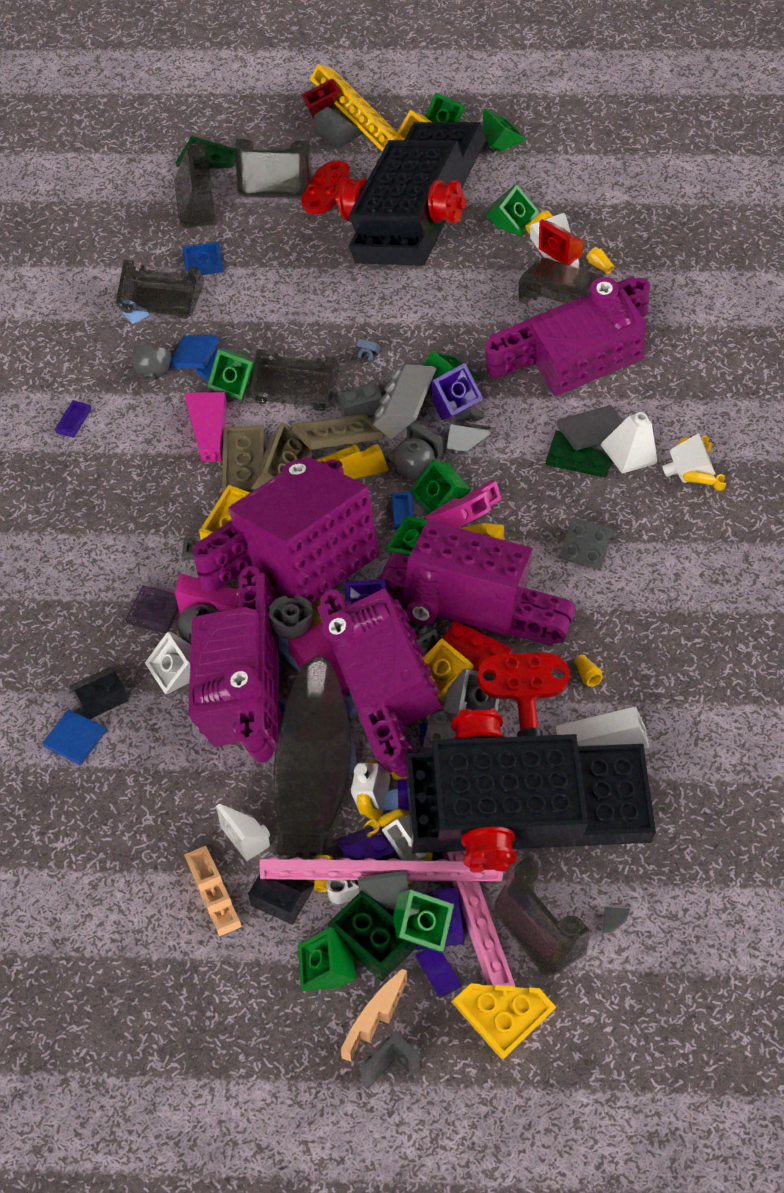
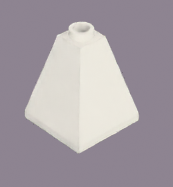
[601,412,657,474]

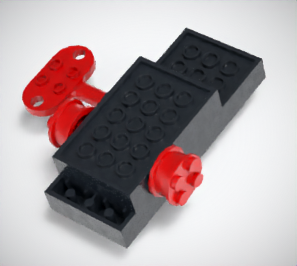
[301,122,486,266]
[405,652,656,873]

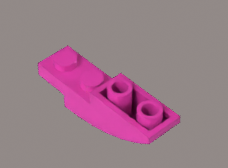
[423,480,502,528]

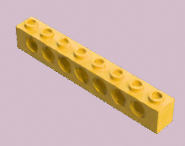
[310,64,404,152]

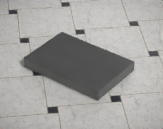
[557,405,623,451]

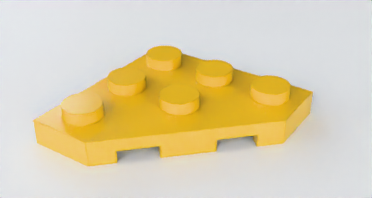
[451,983,556,1059]

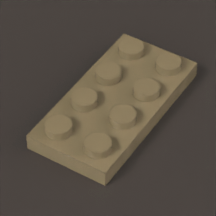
[292,414,384,450]
[222,425,265,494]

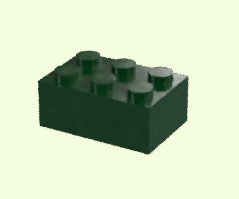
[328,890,416,981]

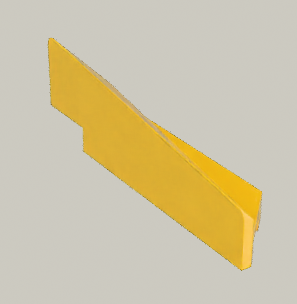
[316,444,388,479]

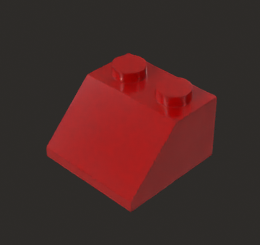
[538,219,583,267]

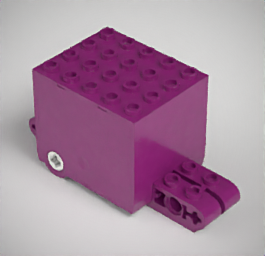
[192,457,380,604]

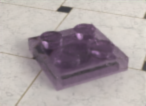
[126,585,179,634]

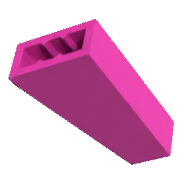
[185,392,227,462]
[174,574,238,615]
[288,622,347,706]

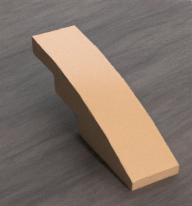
[184,846,242,936]
[341,969,407,1062]

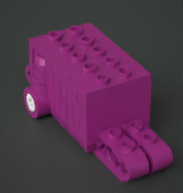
[485,276,650,396]
[378,520,576,646]
[188,566,286,763]
[317,588,444,777]

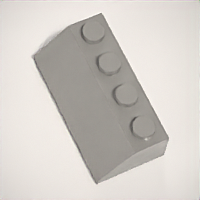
[373,364,436,439]

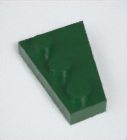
[175,136,240,168]
[546,430,611,478]

